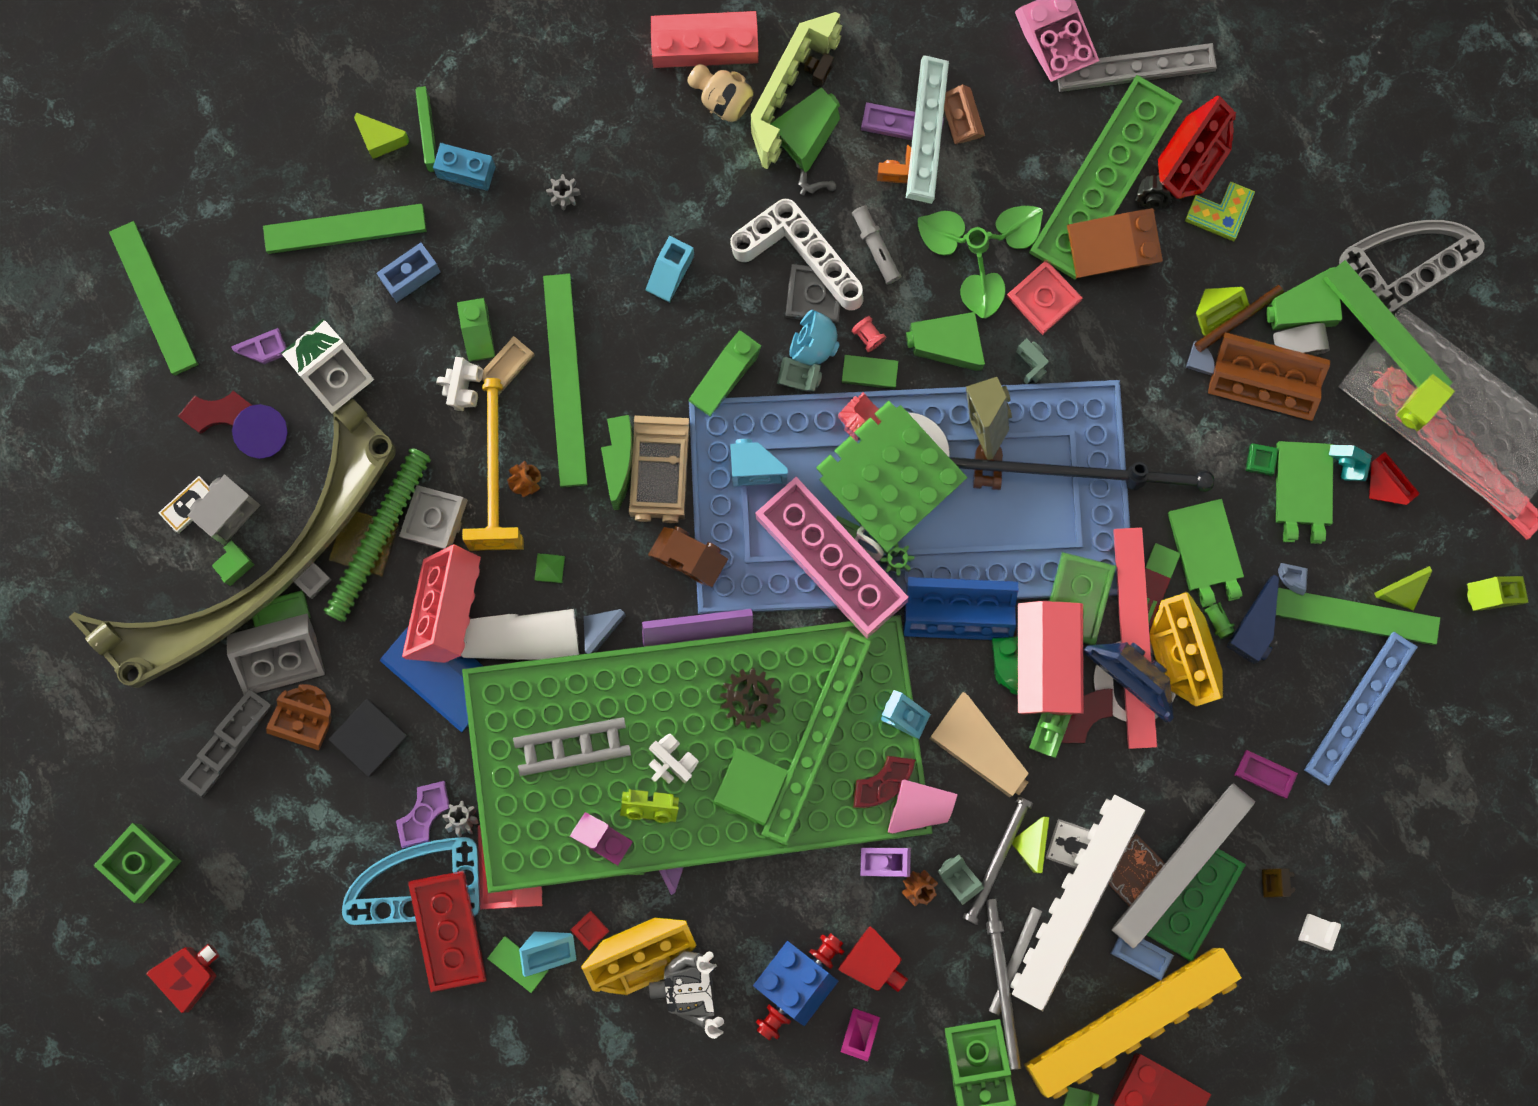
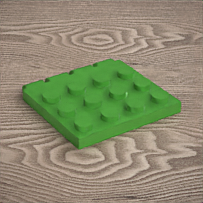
[816,401,968,552]

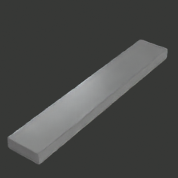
[1057,43,1217,92]

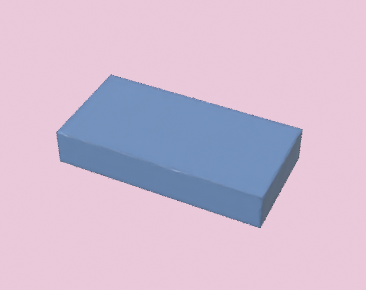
[1110,937,1174,980]

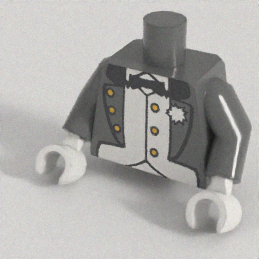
[649,951,724,1038]

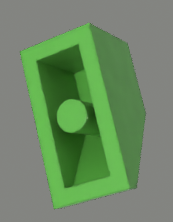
[457,298,495,362]

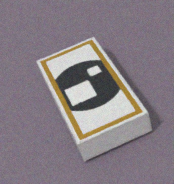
[159,476,210,534]

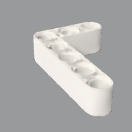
[731,199,863,310]

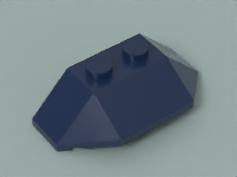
[1083,642,1174,722]

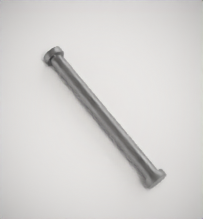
[963,797,1033,925]

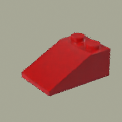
[1110,1053,1211,1106]

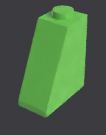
[770,87,840,172]
[1266,267,1342,331]
[906,312,985,371]

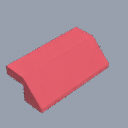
[1018,601,1084,715]

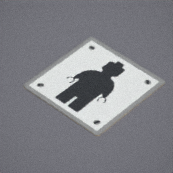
[1046,819,1091,869]

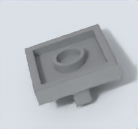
[399,485,468,549]

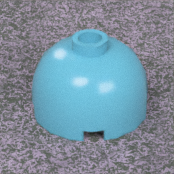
[789,310,839,366]

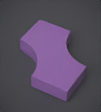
[396,781,450,848]

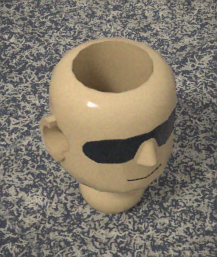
[687,64,753,122]

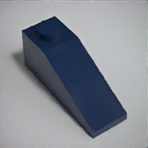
[1226,575,1279,664]

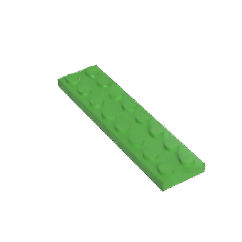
[1029,75,1182,280]

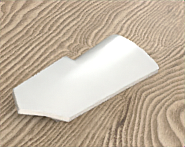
[461,609,579,660]

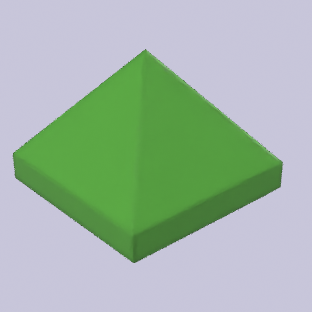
[535,553,565,583]

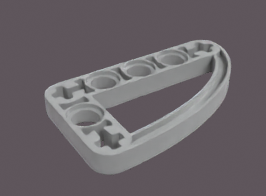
[1339,220,1484,313]

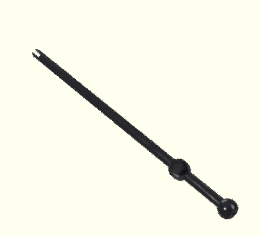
[949,457,1214,492]

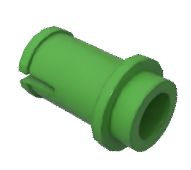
[1204,602,1235,639]

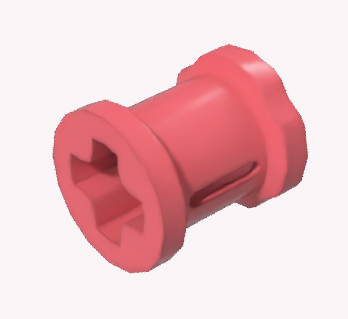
[852,316,887,352]

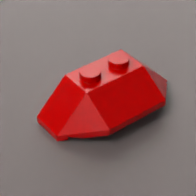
[1158,96,1236,198]

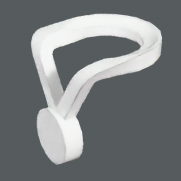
[855,526,884,561]

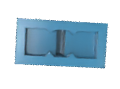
[433,143,495,191]

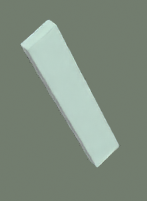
[906,55,949,204]

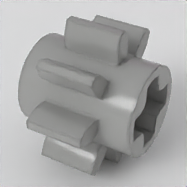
[546,174,580,210]
[442,801,479,838]

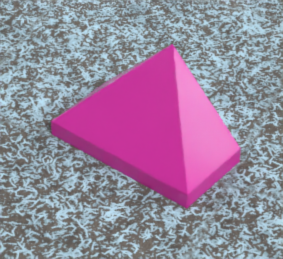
[841,1008,880,1062]

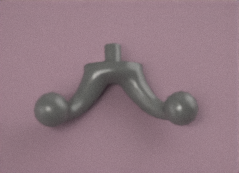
[796,163,837,195]

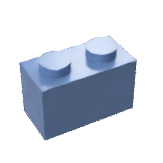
[377,243,440,303]

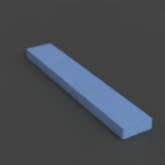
[1304,632,1417,786]

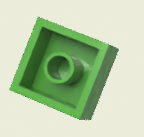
[94,823,181,903]

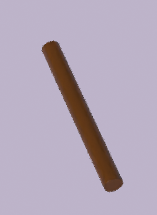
[1194,285,1284,352]

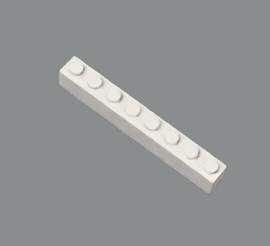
[1010,795,1145,1012]

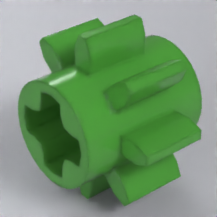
[880,543,914,577]

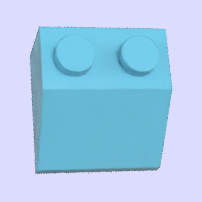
[730,439,788,487]

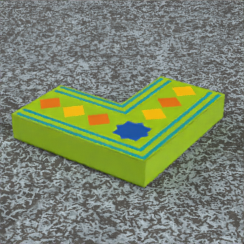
[1185,181,1255,241]

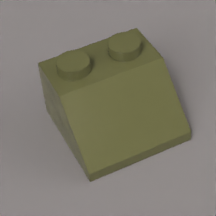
[966,377,1012,460]

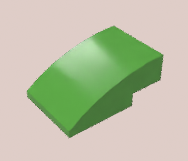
[601,415,633,510]
[944,1019,1016,1106]

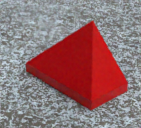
[1369,452,1420,505]

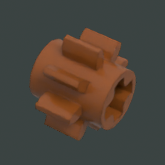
[507,461,541,497]
[902,870,938,906]

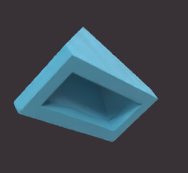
[519,931,576,977]

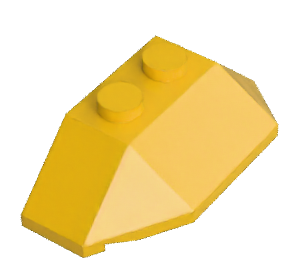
[1149,592,1223,706]
[581,918,697,995]

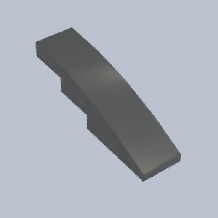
[180,689,272,799]

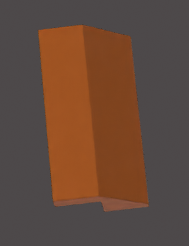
[1208,332,1330,421]

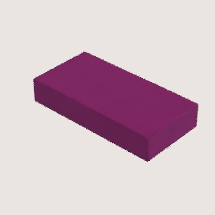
[1235,750,1298,799]

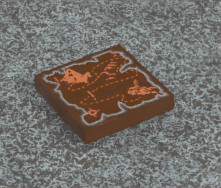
[1108,834,1165,907]

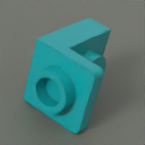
[1329,445,1372,481]

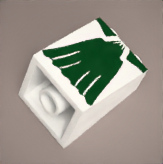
[281,319,374,414]

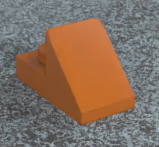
[877,145,911,183]

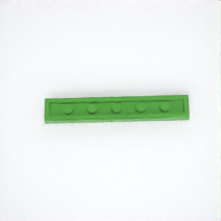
[263,204,427,254]
[109,221,199,376]
[1323,260,1453,387]
[1276,588,1440,645]

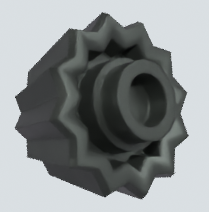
[1135,175,1174,210]

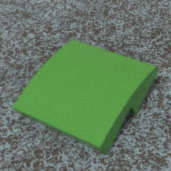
[713,748,788,826]

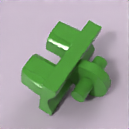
[1029,713,1071,758]

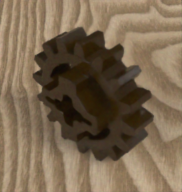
[719,668,781,730]

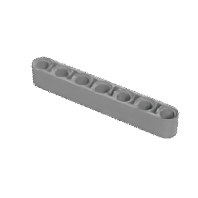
[1111,783,1255,949]

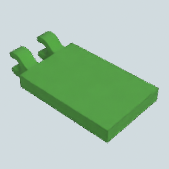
[1276,441,1333,544]
[1168,499,1244,608]

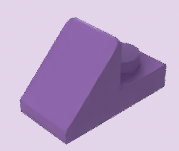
[860,848,911,877]

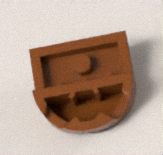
[266,684,331,750]

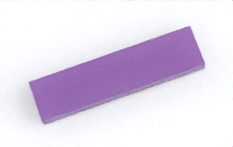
[642,609,753,647]

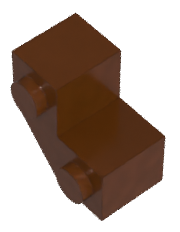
[648,526,728,587]

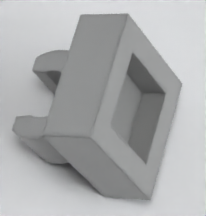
[294,562,331,599]

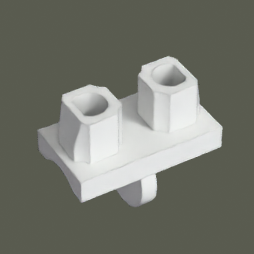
[436,357,483,411]
[649,733,699,784]

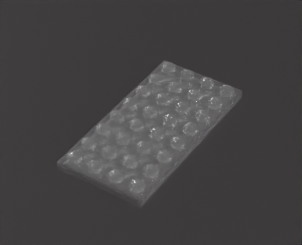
[1338,306,1538,520]

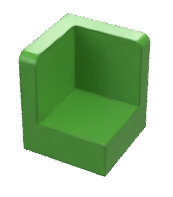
[212,540,255,586]
[1063,1086,1099,1106]

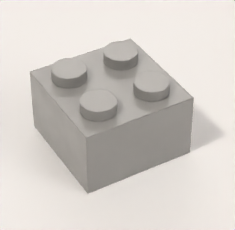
[187,474,260,545]

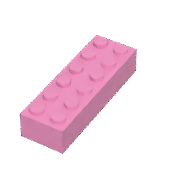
[755,477,909,639]

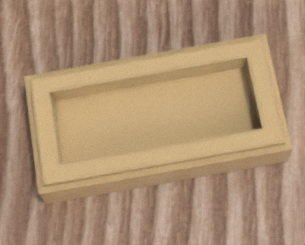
[482,336,535,395]

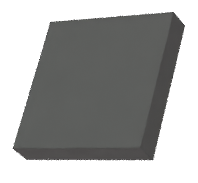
[785,264,841,324]

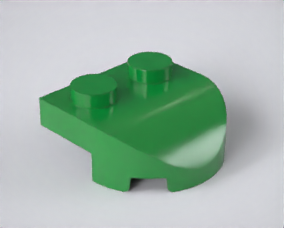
[992,637,1018,695]

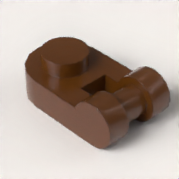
[973,444,1003,490]

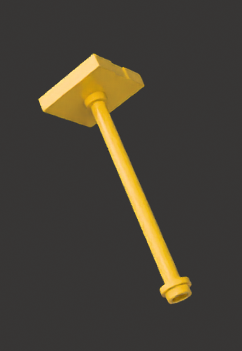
[463,378,524,551]

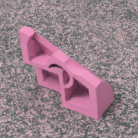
[887,780,957,834]

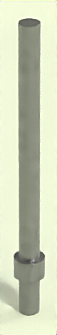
[986,899,1021,1070]

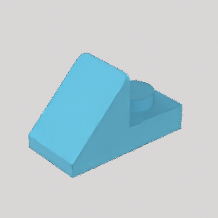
[881,690,931,739]

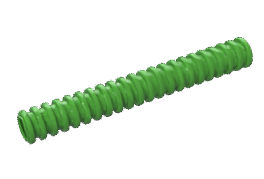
[323,448,431,622]

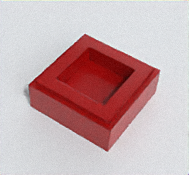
[570,911,610,950]

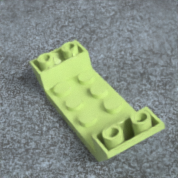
[751,12,842,169]

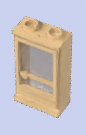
[629,416,690,523]

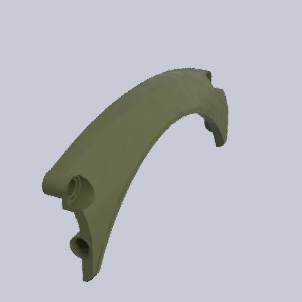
[69,398,396,688]

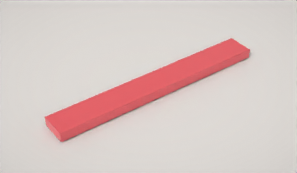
[1113,528,1157,749]

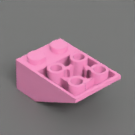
[1015,0,1099,82]

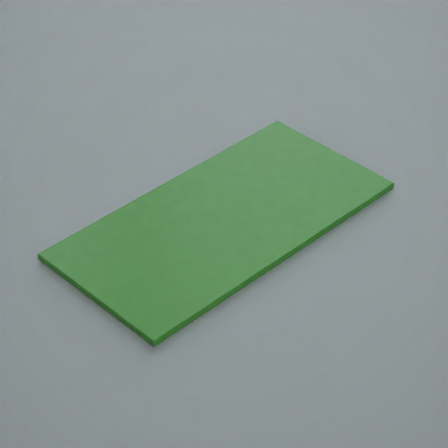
[462,615,932,893]

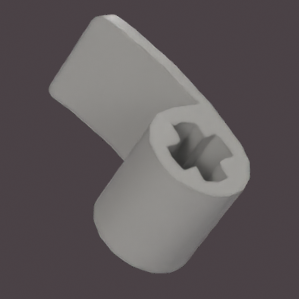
[1273,323,1330,355]

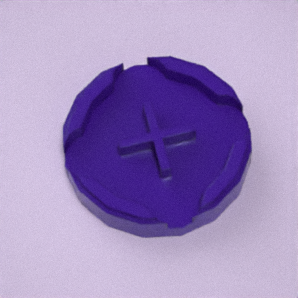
[232,404,288,459]

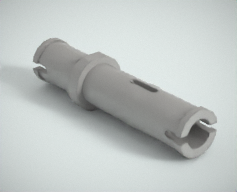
[852,205,901,284]

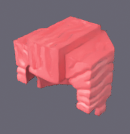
[838,392,881,442]

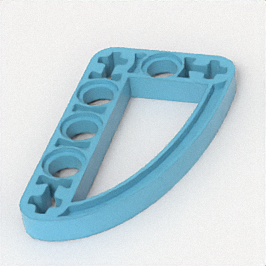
[342,837,480,925]

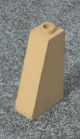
[929,692,1029,797]

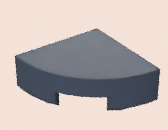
[1186,341,1214,376]
[1278,563,1308,595]

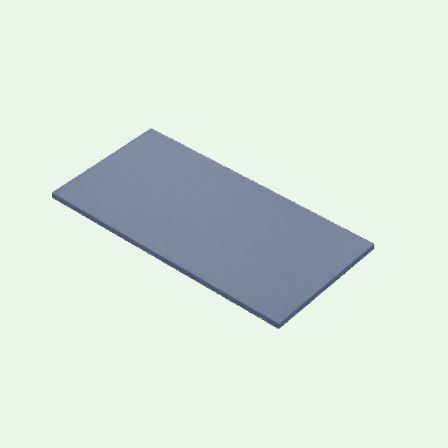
[689,380,1130,615]

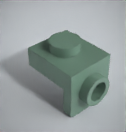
[1016,338,1049,384]
[777,357,822,392]
[938,855,984,905]

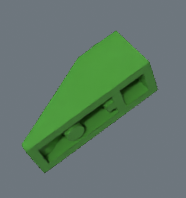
[689,330,761,417]

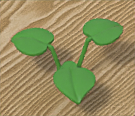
[918,206,1043,319]

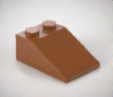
[1067,208,1163,278]

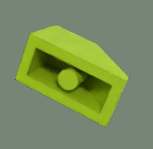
[1396,374,1455,432]
[1467,576,1529,611]

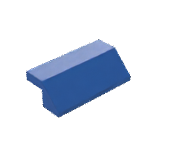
[904,577,1019,640]
[380,626,483,732]

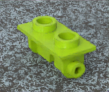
[620,789,679,823]

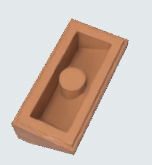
[944,84,985,144]

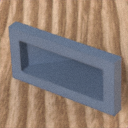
[584,609,626,654]

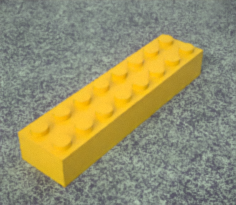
[1024,948,1242,1099]

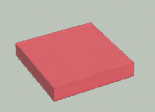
[1006,261,1083,335]

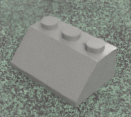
[227,614,325,695]

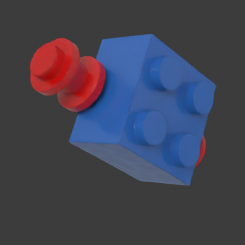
[753,933,845,1041]

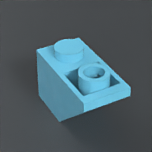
[646,236,694,303]

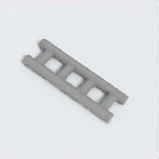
[513,717,631,776]

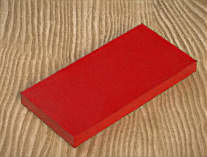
[408,870,487,992]

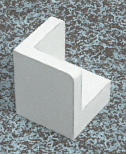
[1298,914,1341,951]

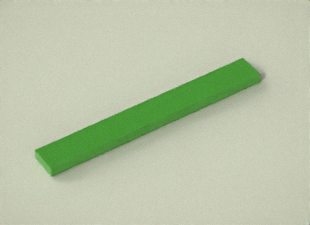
[543,274,588,488]
[761,631,873,846]

